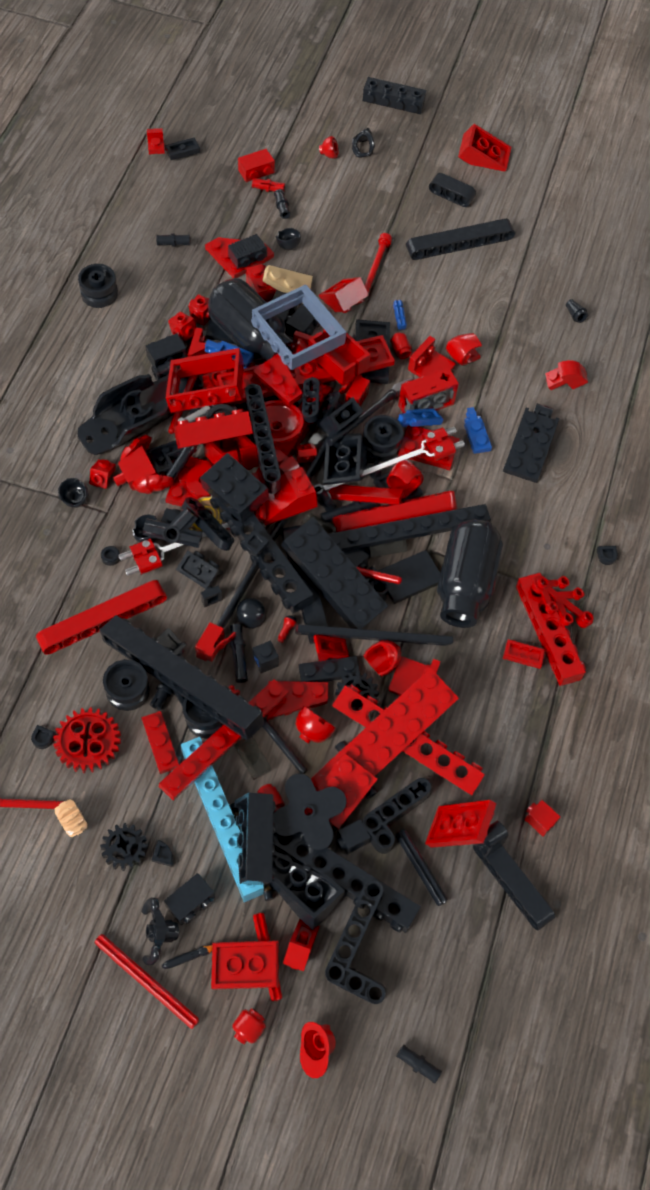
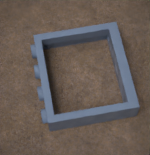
[251,285,346,370]

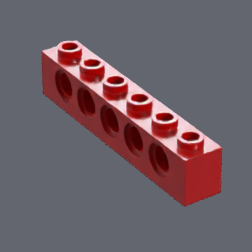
[516,573,586,686]

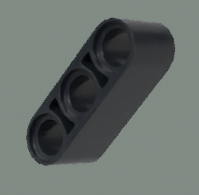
[429,173,476,207]

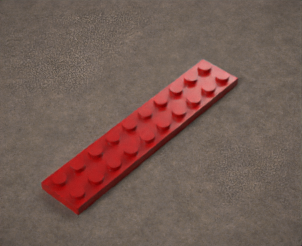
[216,335,395,405]

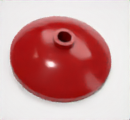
[264,400,304,444]

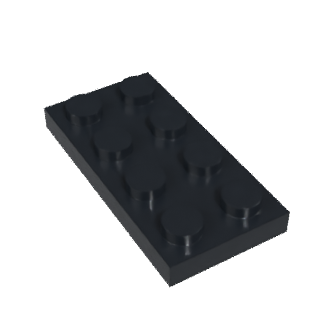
[355,319,390,384]

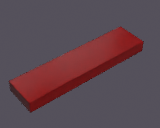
[329,485,404,505]

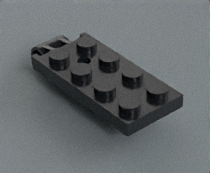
[503,403,560,483]

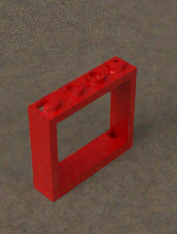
[166,348,244,412]

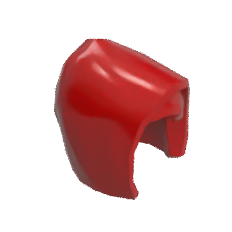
[446,333,482,366]
[387,459,424,499]
[363,640,401,677]

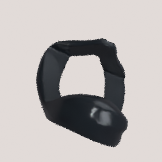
[352,128,375,158]

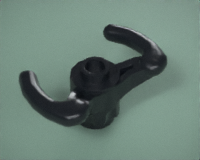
[141,897,179,965]

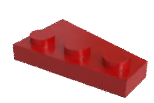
[253,354,302,407]

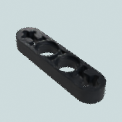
[182,497,234,551]

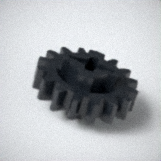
[335,671,379,711]
[100,823,148,871]

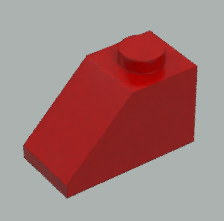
[283,919,320,971]

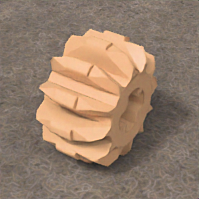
[55,799,88,837]

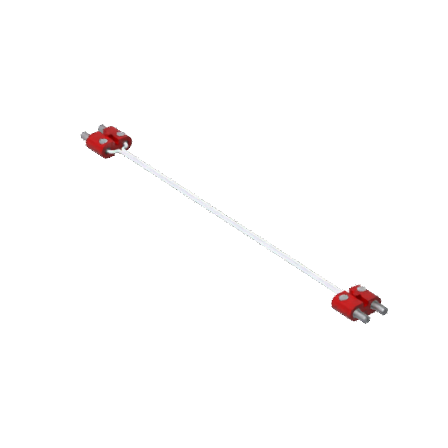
[119,427,465,576]

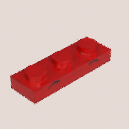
[141,711,179,774]

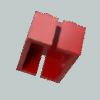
[308,329,371,386]
[203,435,259,470]

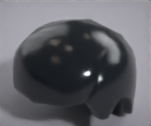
[275,228,301,250]
[58,478,89,508]
[132,514,158,542]
[237,598,266,629]

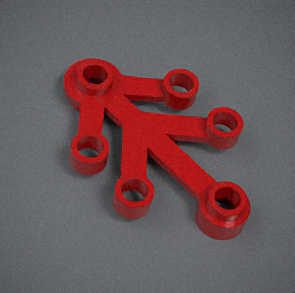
[531,575,594,628]

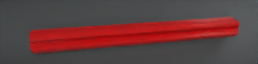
[95,934,199,1029]

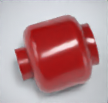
[232,1008,266,1045]

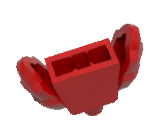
[113,435,174,494]

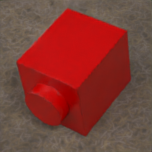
[524,800,560,837]

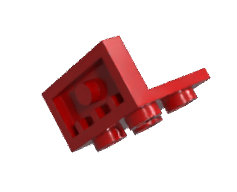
[408,336,455,377]
[388,656,441,696]

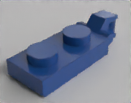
[205,340,254,368]
[464,407,492,454]
[398,408,444,427]

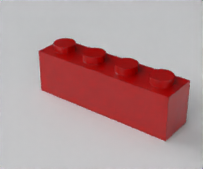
[173,409,253,449]

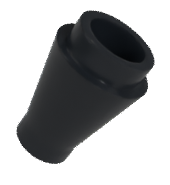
[566,299,588,323]

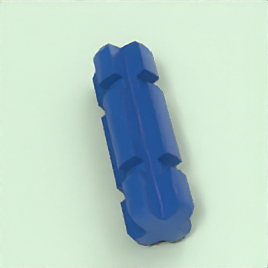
[393,300,407,330]

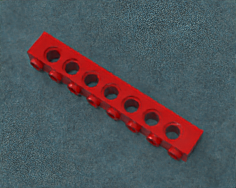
[332,685,485,795]

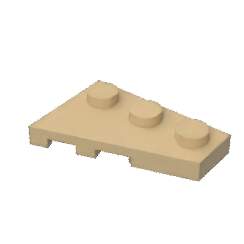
[263,265,313,304]

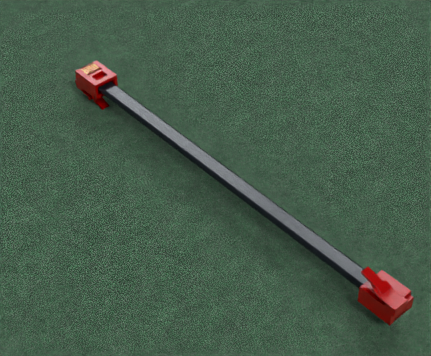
[195,374,370,662]

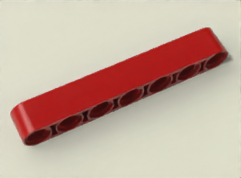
[332,491,457,533]
[36,580,167,655]

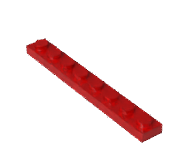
[158,679,289,801]

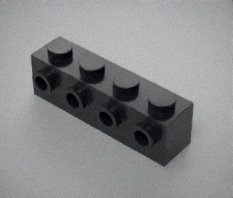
[362,77,427,115]

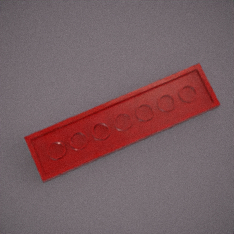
[311,668,459,788]

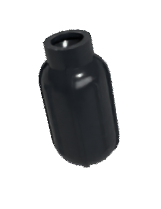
[208,278,295,362]
[437,519,503,628]

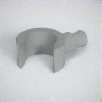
[309,433,328,450]

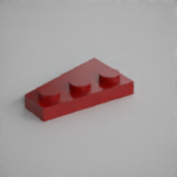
[267,681,328,720]

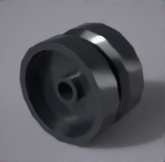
[78,263,118,308]
[363,415,403,462]
[103,659,150,711]
[182,698,224,739]

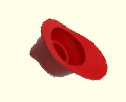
[300,1022,336,1078]

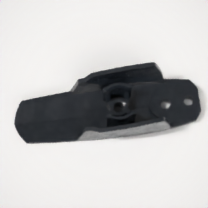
[77,374,203,455]

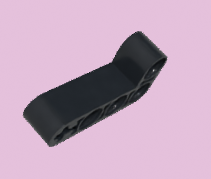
[363,778,431,854]

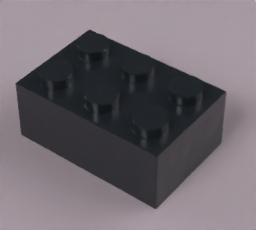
[200,453,269,523]

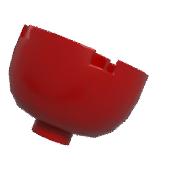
[295,706,336,744]

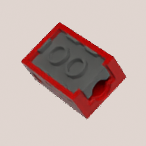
[398,368,459,414]

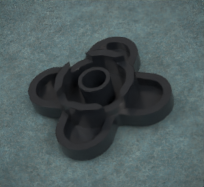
[273,774,347,850]

